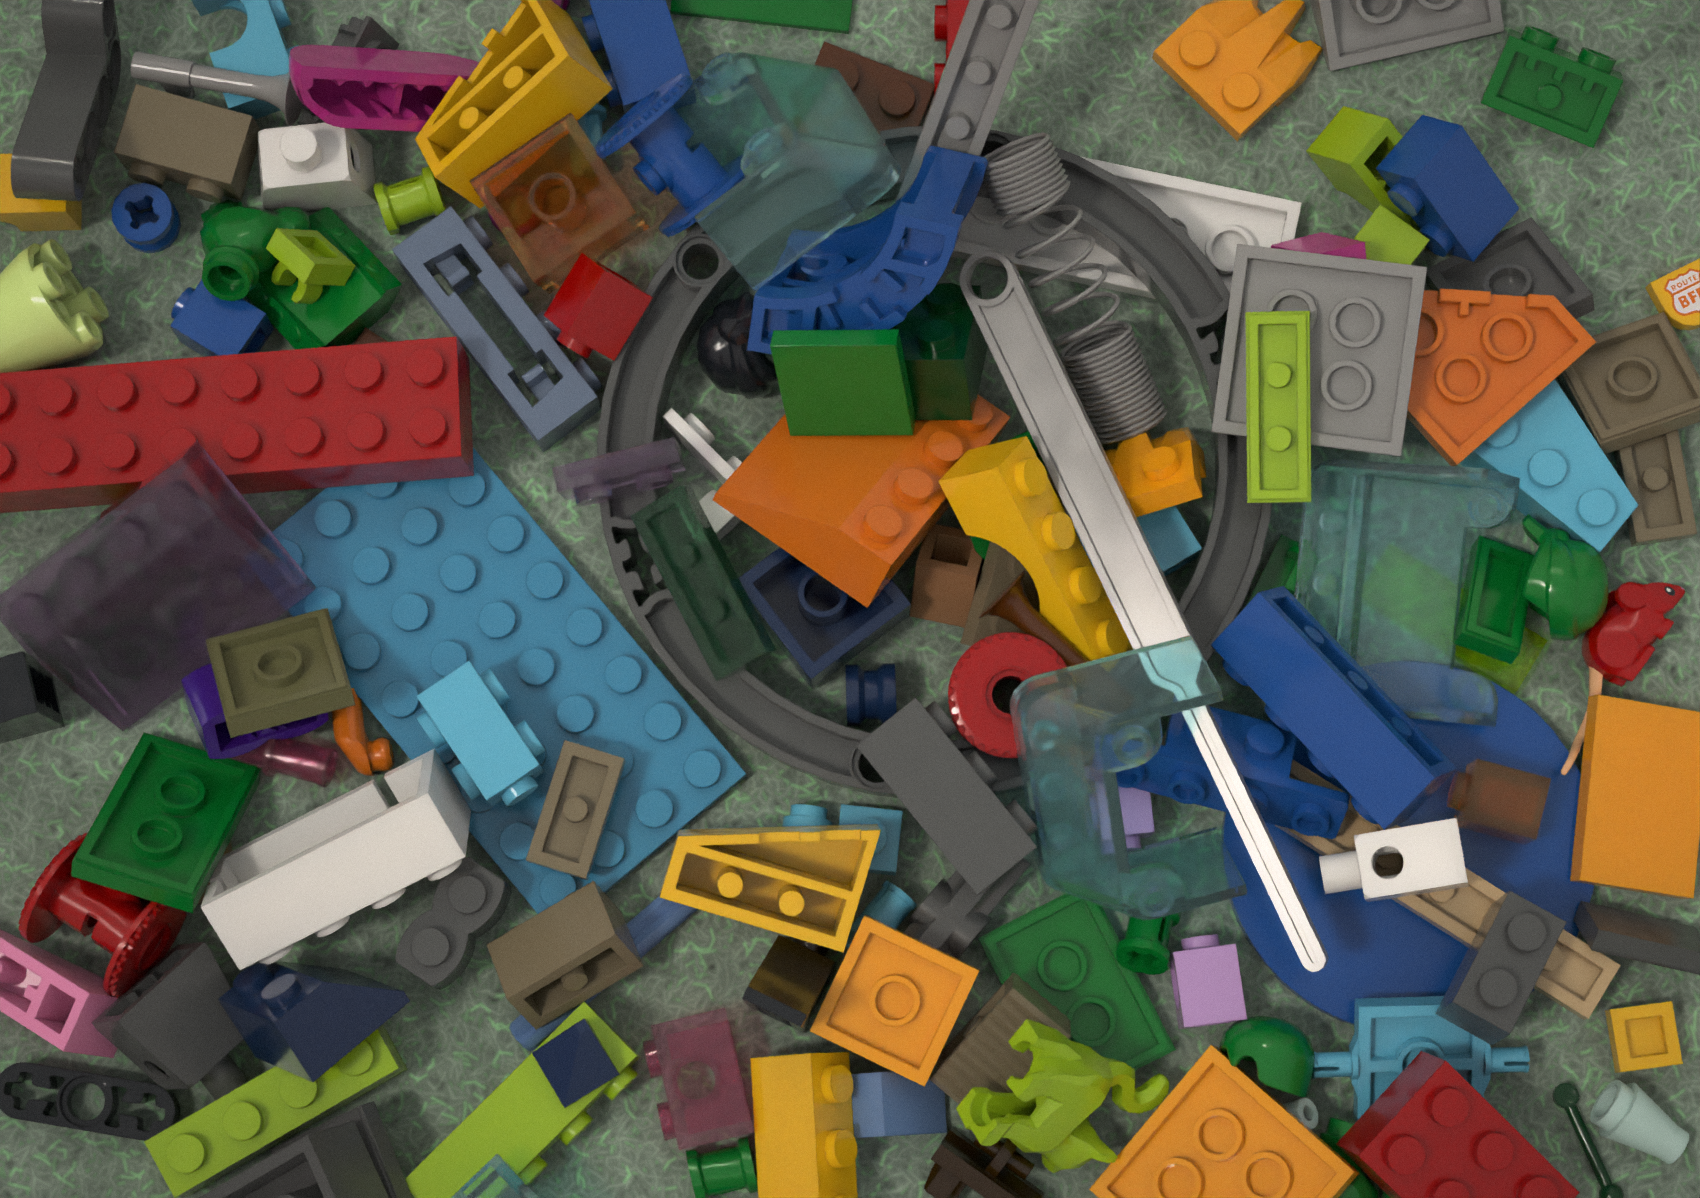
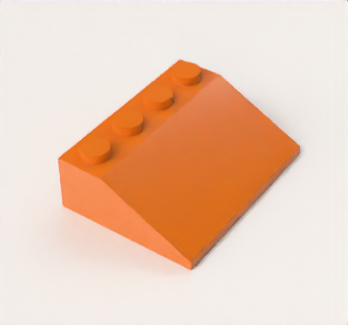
[713,395,1011,608]

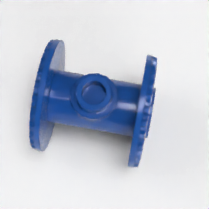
[594,72,758,237]

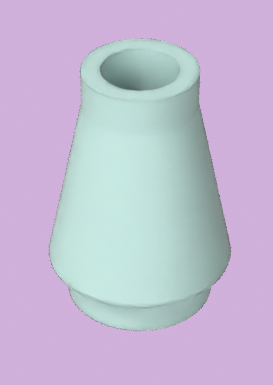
[1590,1079,1689,1164]

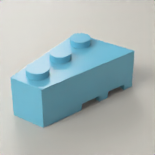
[1460,379,1638,554]

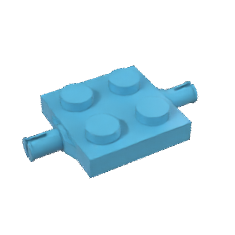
[1313,996,1530,1123]

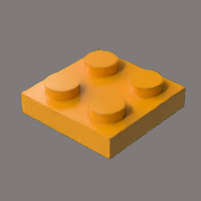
[810,915,980,1087]

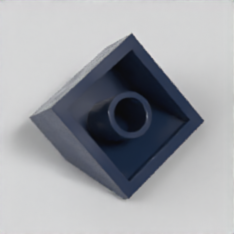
[218,961,410,1082]

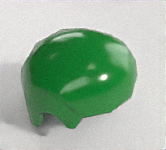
[1220,1016,1315,1098]

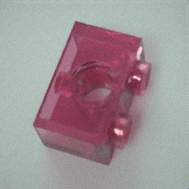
[643,1008,755,1150]

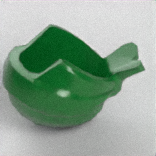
[1522,514,1609,641]

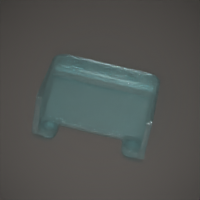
[1294,459,1520,727]

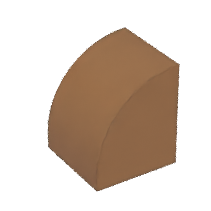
[910,524,984,628]

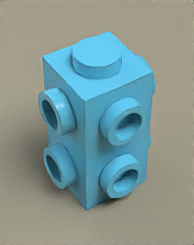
[416,661,546,807]

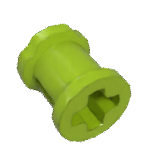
[373,165,447,235]

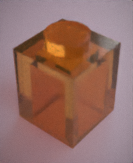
[1447,759,1551,845]

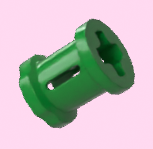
[1115,892,1182,975]
[686,1136,758,1198]

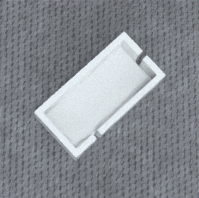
[201,748,471,970]

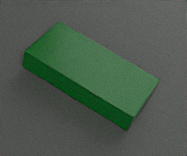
[1454,535,1535,664]

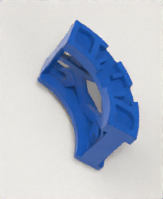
[747,146,988,354]

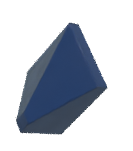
[532,1018,620,1108]

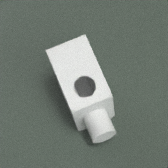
[258,123,378,212]
[1319,818,1468,902]

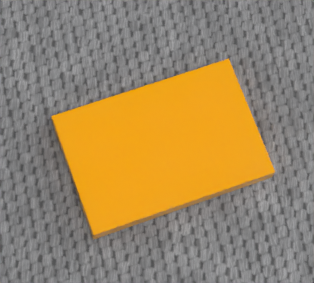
[1570,694,1700,899]

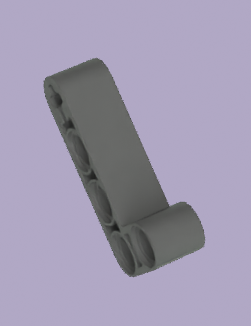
[11,0,121,201]

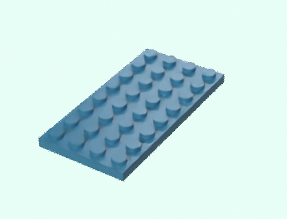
[243,448,747,914]

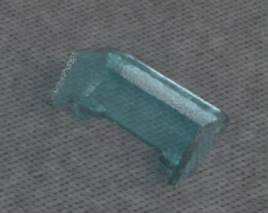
[673,52,901,291]
[1010,635,1247,920]

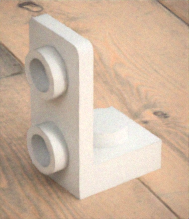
[662,408,742,554]

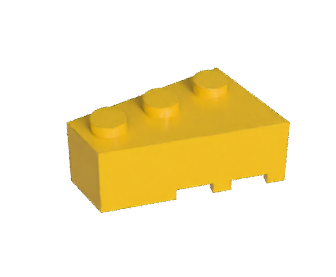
[415,0,613,209]
[660,824,881,953]

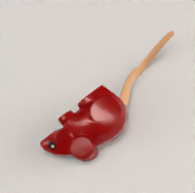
[1561,582,1685,776]

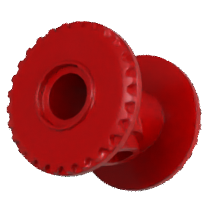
[948,632,1074,758]
[18,833,187,998]

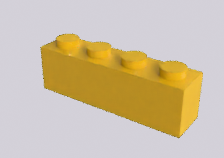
[750,1052,858,1198]

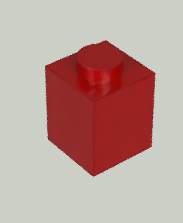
[543,253,653,361]

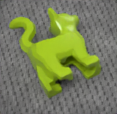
[956,1019,1169,1173]

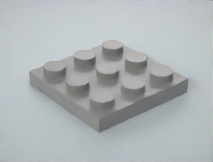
[1211,244,1427,457]

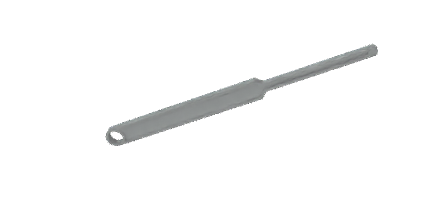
[959,250,1329,972]

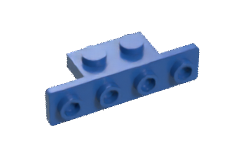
[1091,699,1350,839]

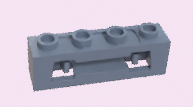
[392,206,602,452]

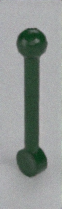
[1552,1083,1624,1198]

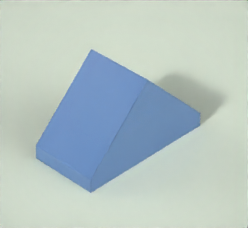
[852,1071,947,1138]

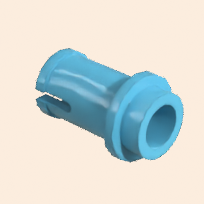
[846,880,917,948]

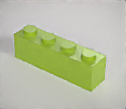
[405,1002,640,1198]
[144,1024,408,1198]

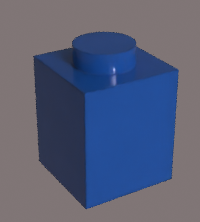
[170,279,274,357]

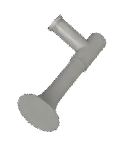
[130,51,303,126]

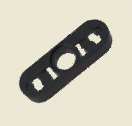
[0,1062,180,1141]

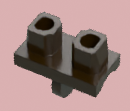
[924,1127,1044,1198]

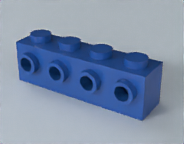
[1211,586,1458,830]

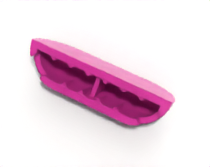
[289,45,479,132]

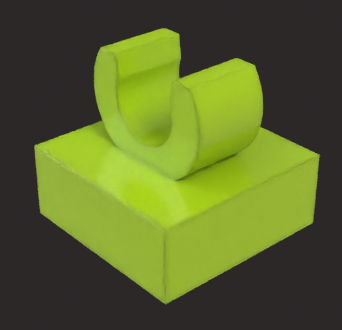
[266,228,355,304]

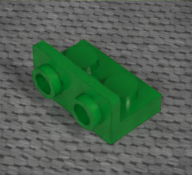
[1481,25,1623,148]

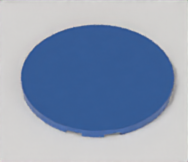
[1221,661,1594,1025]

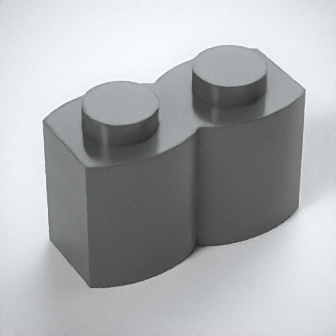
[395,857,512,990]

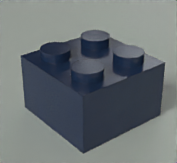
[735,547,911,689]

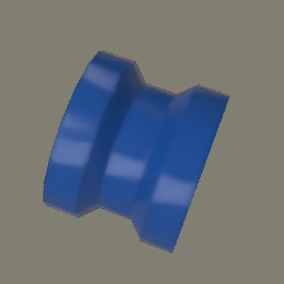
[111,183,181,253]

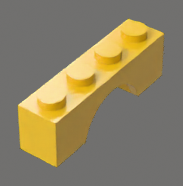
[938,436,1133,688]

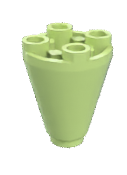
[0,239,109,373]

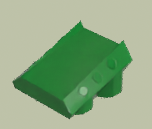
[246,207,402,349]

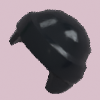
[696,291,778,399]

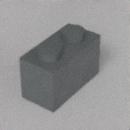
[1435,890,1567,1045]

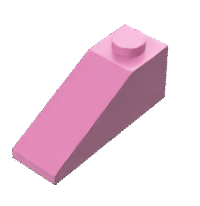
[0,929,118,1058]

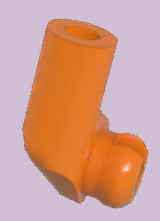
[332,688,395,776]

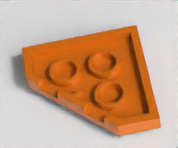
[1407,288,1596,469]

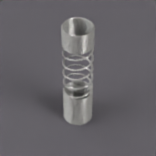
[983,132,1168,445]

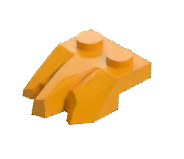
[1152,0,1323,142]
[1105,427,1207,517]

